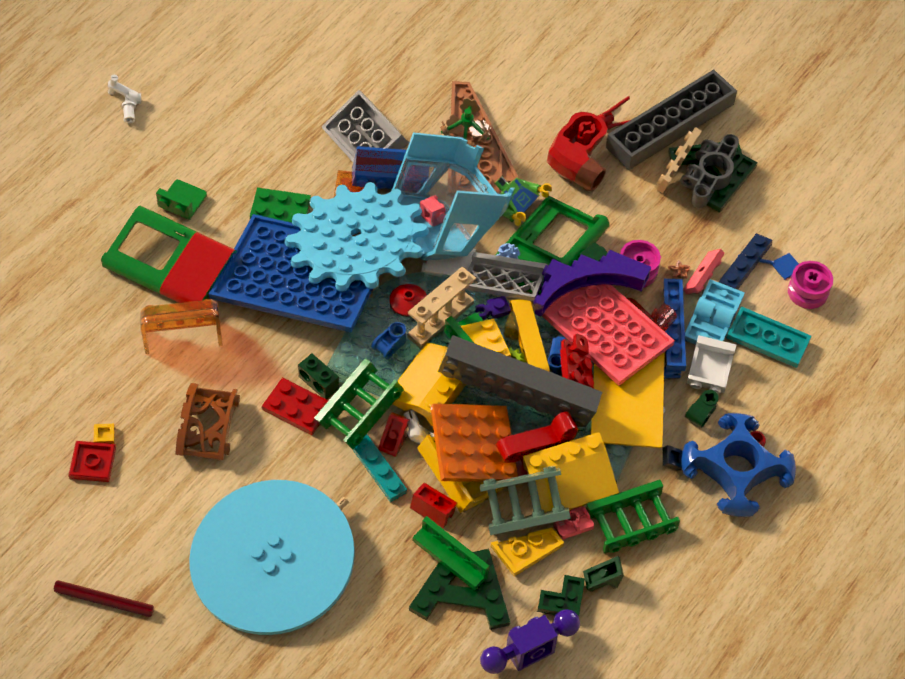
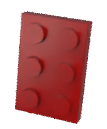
[262,377,328,435]

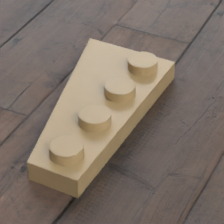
[657,127,701,194]

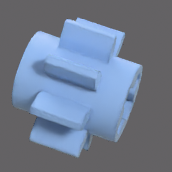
[496,243,521,259]

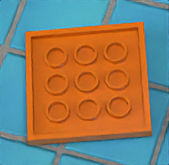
[430,403,518,482]

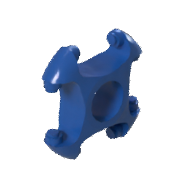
[681,413,796,517]

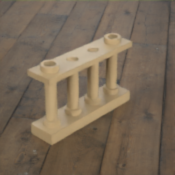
[407,267,476,349]

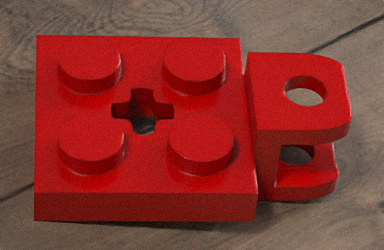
[560,333,594,389]

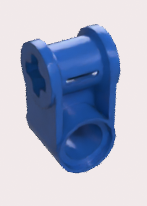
[371,322,407,359]

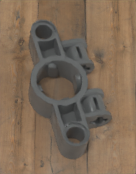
[680,134,739,208]

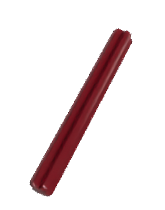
[53,580,154,617]

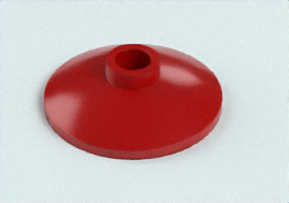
[390,284,427,317]

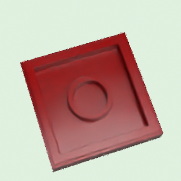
[68,441,116,482]

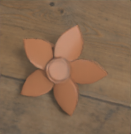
[668,260,690,279]

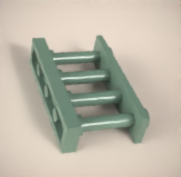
[480,466,571,535]

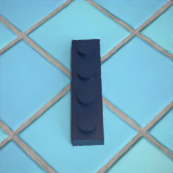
[719,233,772,290]

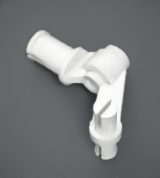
[108,74,141,123]

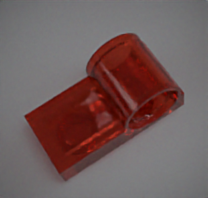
[650,303,677,331]

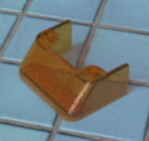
[140,299,223,354]

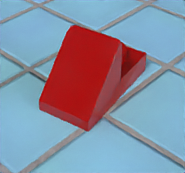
[378,412,410,457]

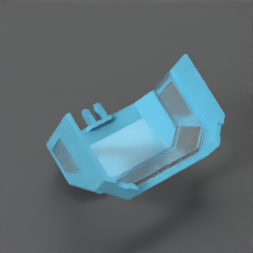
[392,132,515,261]

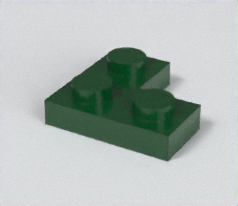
[537,575,585,616]

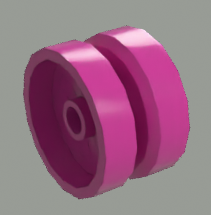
[620,240,661,287]
[788,261,833,309]

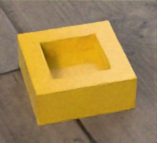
[93,423,115,444]

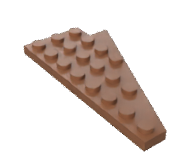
[448,81,519,197]

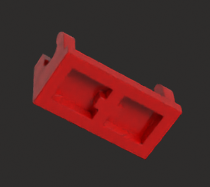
[410,482,457,529]

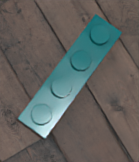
[353,434,407,503]

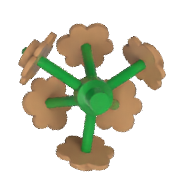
[440,98,492,147]

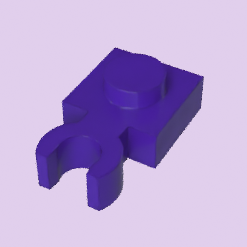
[475,296,511,320]

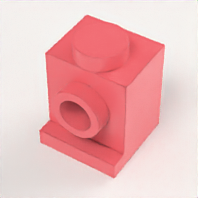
[420,195,447,227]

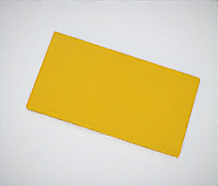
[591,353,664,448]

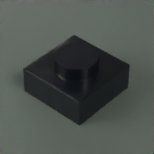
[662,445,682,471]

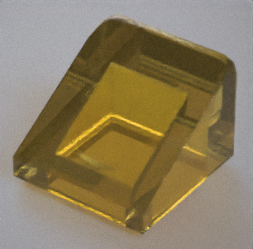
[504,311,519,340]

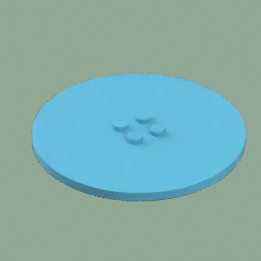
[189,480,355,635]

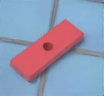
[683,249,725,295]

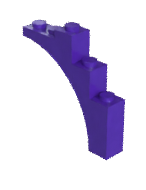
[533,250,651,317]

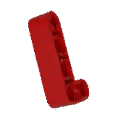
[496,411,578,464]

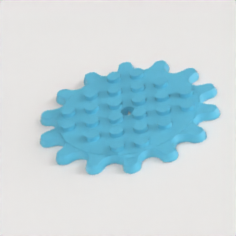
[285,182,429,291]

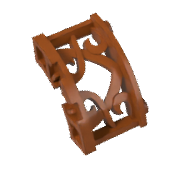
[175,383,240,460]

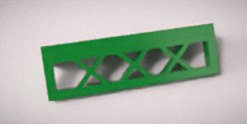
[412,516,489,591]

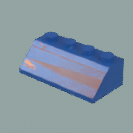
[352,146,429,191]

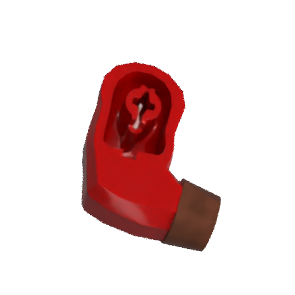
[547,112,608,191]

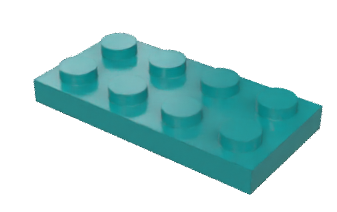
[726,306,812,368]

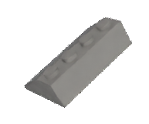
[322,90,409,162]

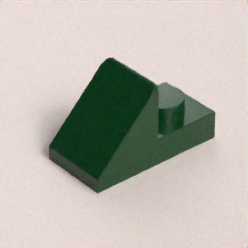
[583,556,624,592]

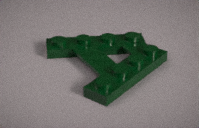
[668,142,758,213]
[409,549,510,630]

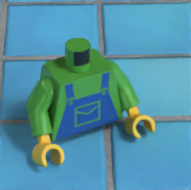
[494,176,552,226]

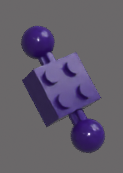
[480,609,580,674]

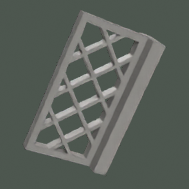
[465,252,547,301]

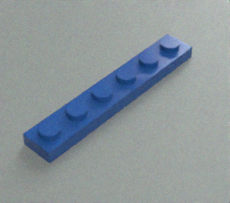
[663,278,686,371]

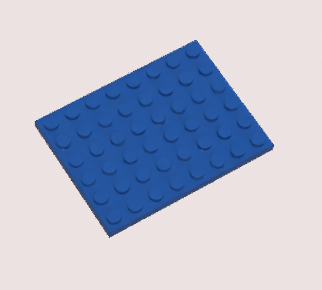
[209,214,373,333]

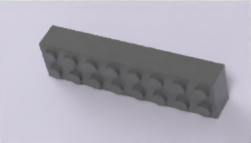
[606,69,737,170]
[438,335,602,428]

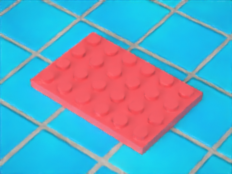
[542,284,675,386]

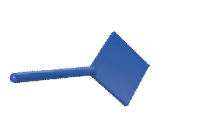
[738,253,799,280]

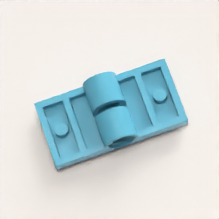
[685,279,745,345]

